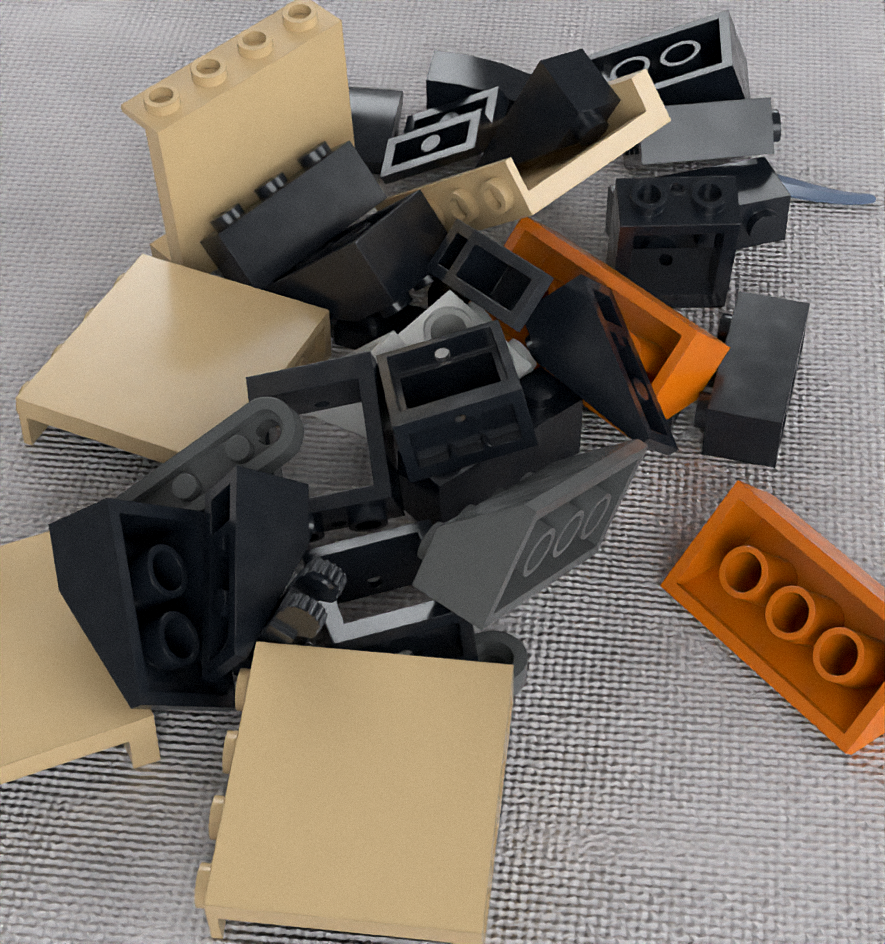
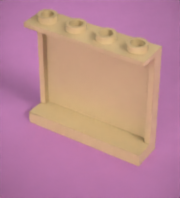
[121,0,355,274]
[375,69,671,232]
[15,254,332,463]
[0,531,161,785]
[194,641,514,944]

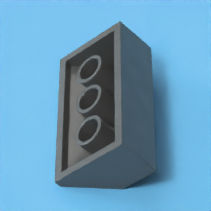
[412,439,649,630]

